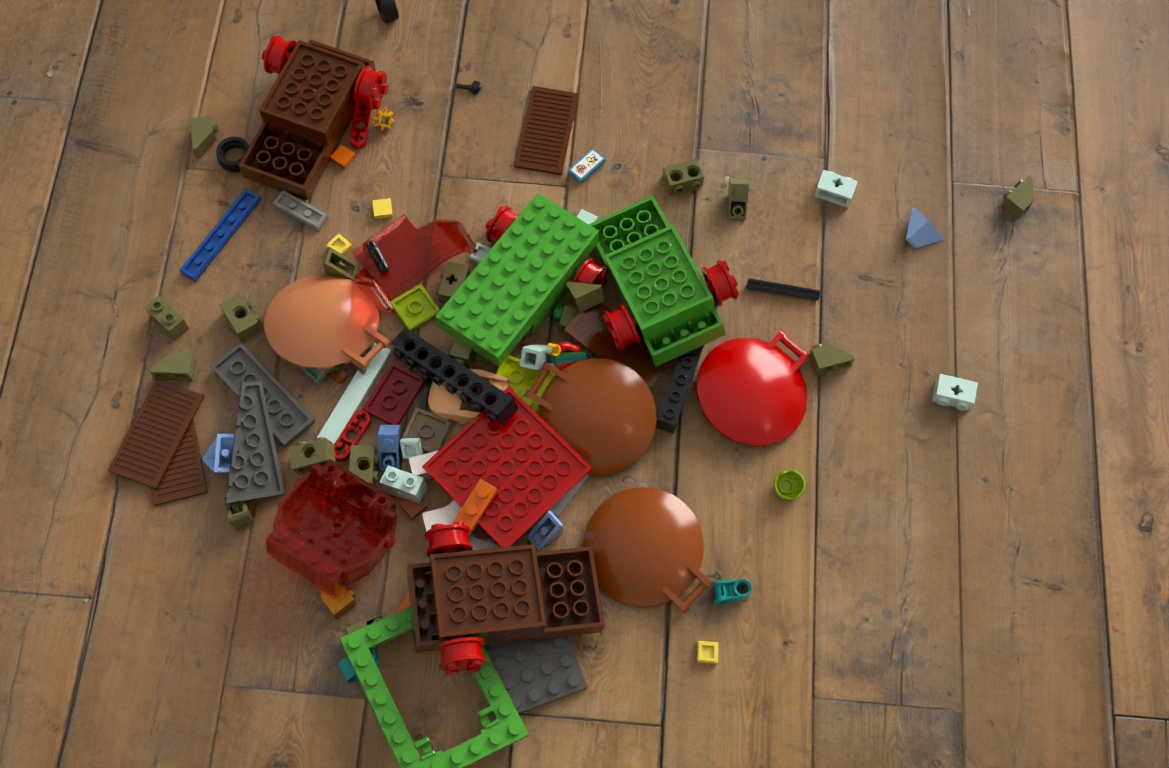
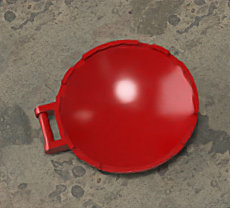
[696,330,810,447]

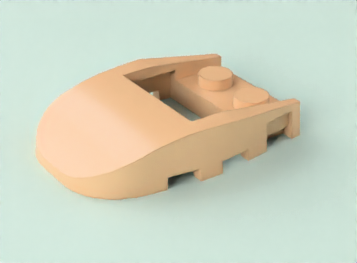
[428,369,510,425]

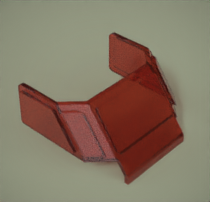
[351,214,477,313]

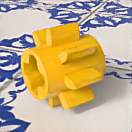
[372,107,395,130]

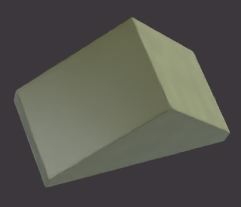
[323,247,359,281]
[566,281,606,312]
[226,502,254,530]

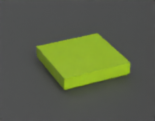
[389,284,440,332]

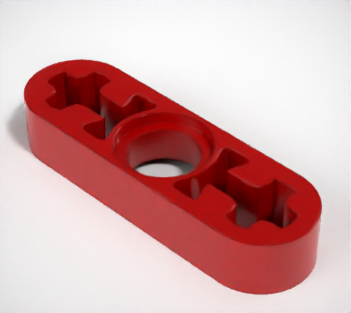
[350,103,372,149]
[334,410,371,462]

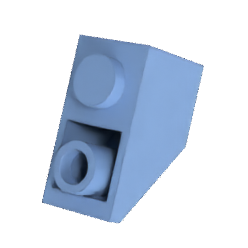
[378,425,401,470]

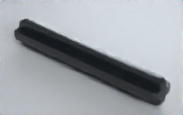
[747,278,820,301]

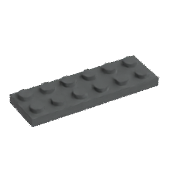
[210,342,315,447]

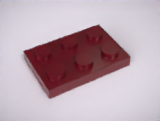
[362,362,426,425]

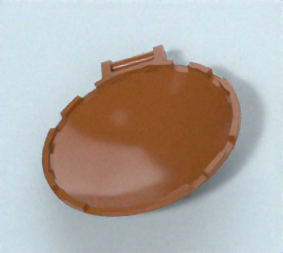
[524,358,657,476]
[583,487,713,614]

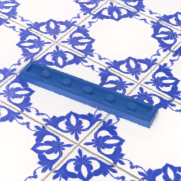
[179,188,262,282]

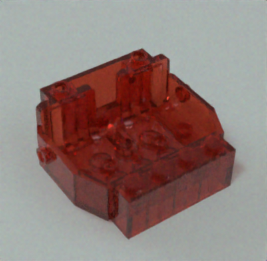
[266,459,397,597]

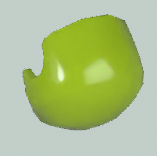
[773,470,806,500]

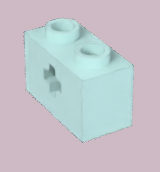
[814,170,858,208]
[932,374,978,410]
[379,465,427,504]

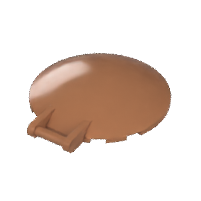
[264,275,390,370]

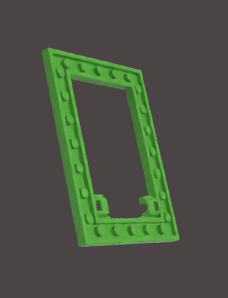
[340,607,529,768]

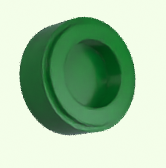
[553,303,564,322]

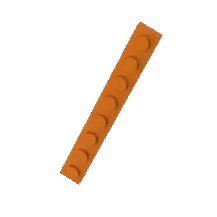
[396,478,498,613]

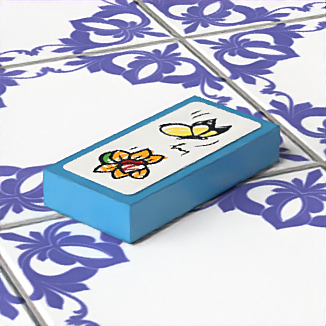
[568,148,606,184]

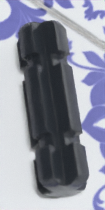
[366,240,389,274]

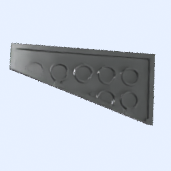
[225,381,285,505]

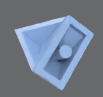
[906,208,945,248]
[201,434,234,473]
[527,510,563,552]

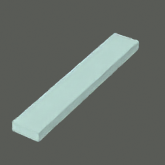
[317,343,392,444]

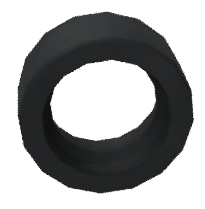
[375,0,399,23]
[216,136,249,173]

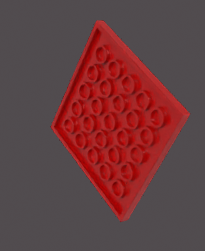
[422,387,592,547]

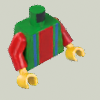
[548,342,597,371]

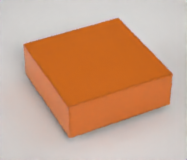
[330,145,356,169]

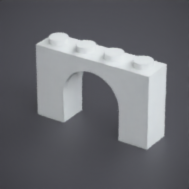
[409,451,461,532]

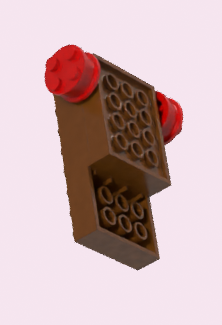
[239,35,389,200]
[407,522,605,675]

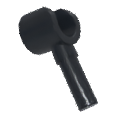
[456,81,481,95]

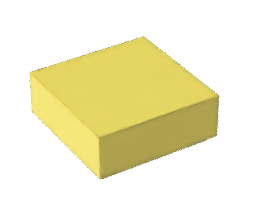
[373,198,393,219]
[326,234,353,255]
[696,641,719,664]

